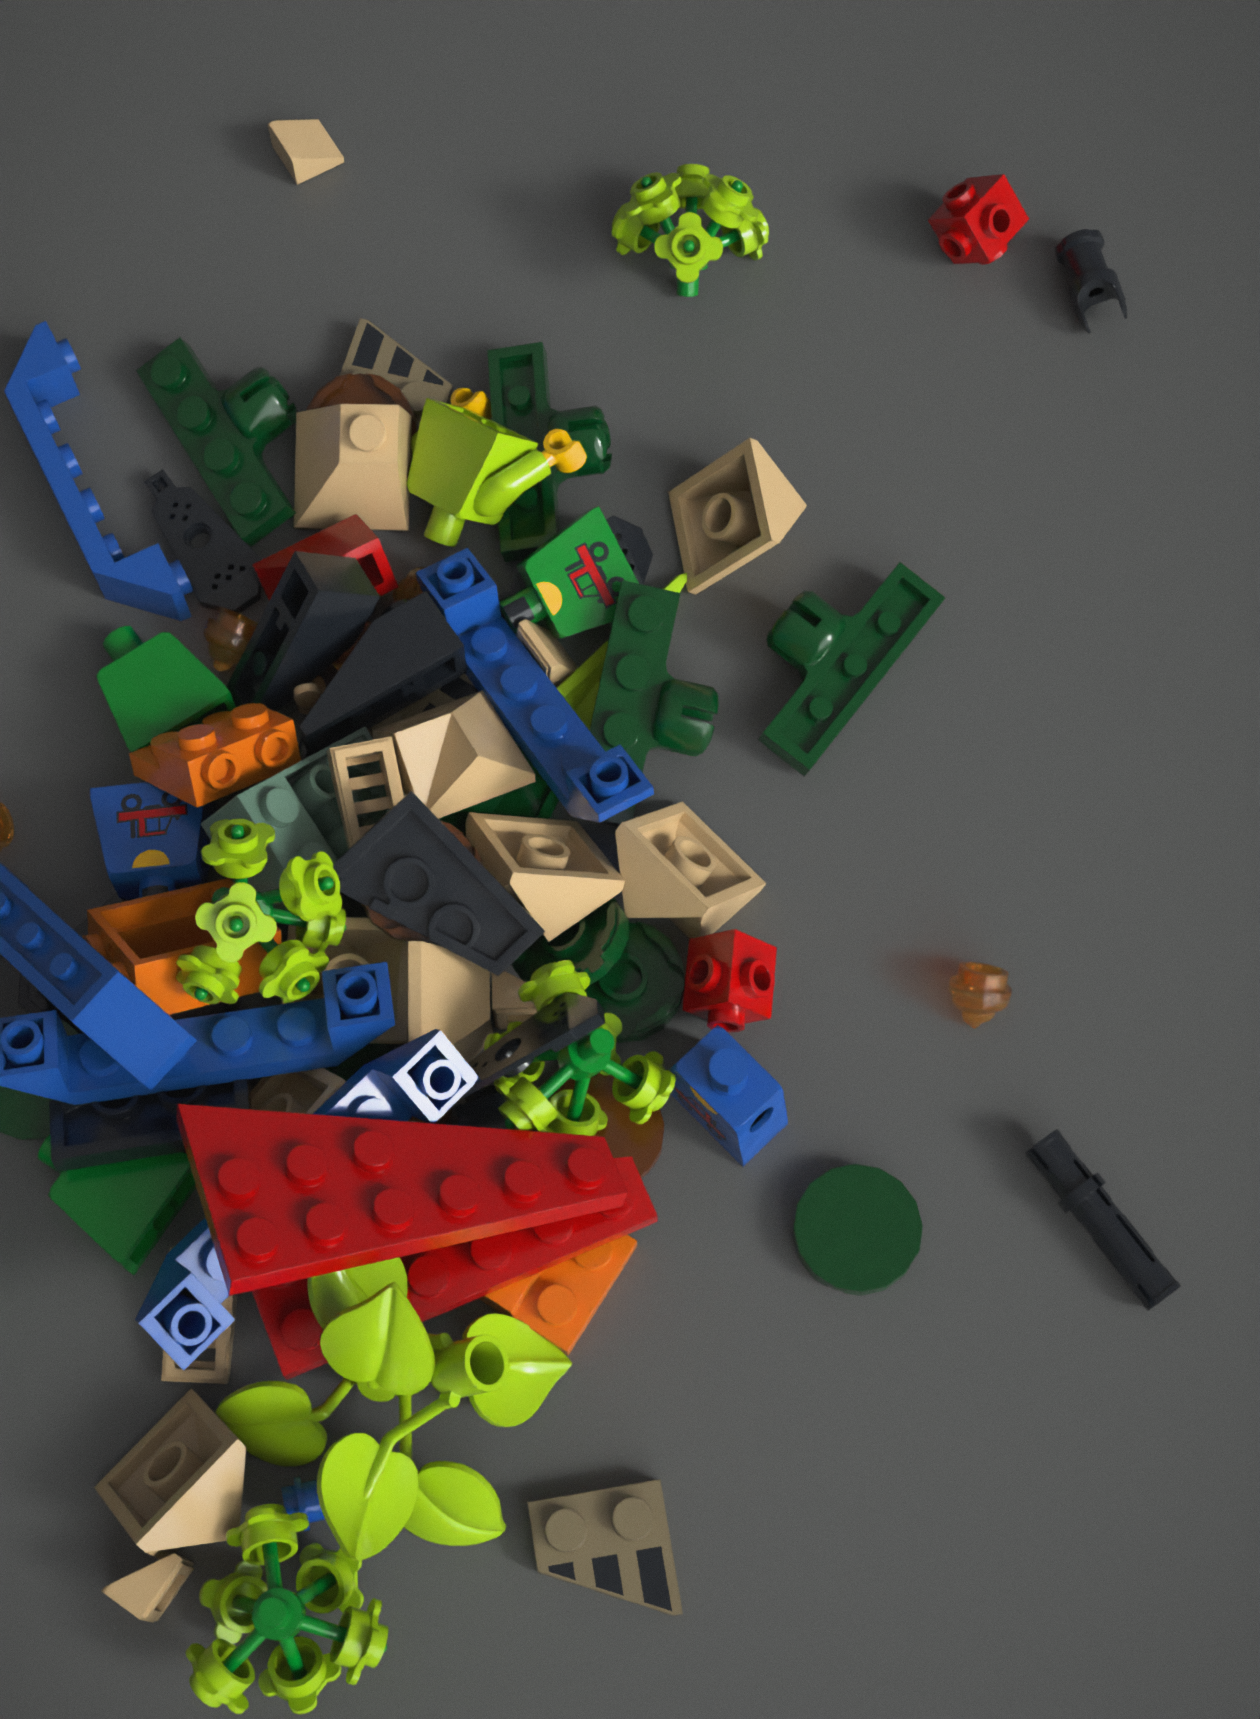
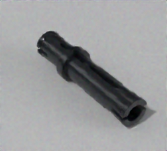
[1025,1129,1181,1311]

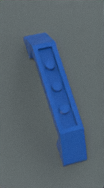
[4,321,193,621]
[416,548,654,823]
[0,862,197,1091]
[0,962,395,1105]
[135,1029,480,1371]

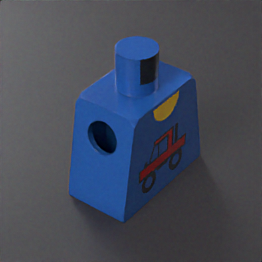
[90,782,217,900]
[669,1025,788,1167]

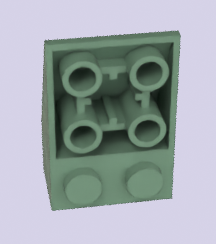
[201,727,406,924]

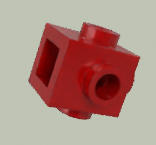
[928,174,1029,265]
[682,929,777,1032]

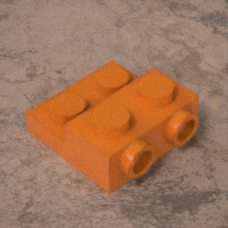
[129,703,301,808]
[478,1235,637,1356]

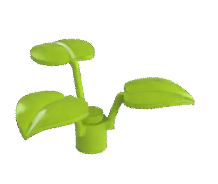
[307,1257,572,1561]
[215,1282,507,1546]

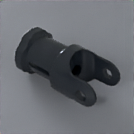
[1055,229,1128,334]

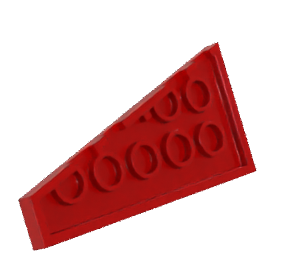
[176,1104,628,1296]
[252,1156,658,1380]

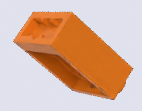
[82,878,282,1015]

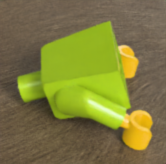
[407,387,587,547]

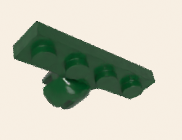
[136,337,298,547]
[487,342,612,562]
[758,562,945,777]
[589,580,719,826]

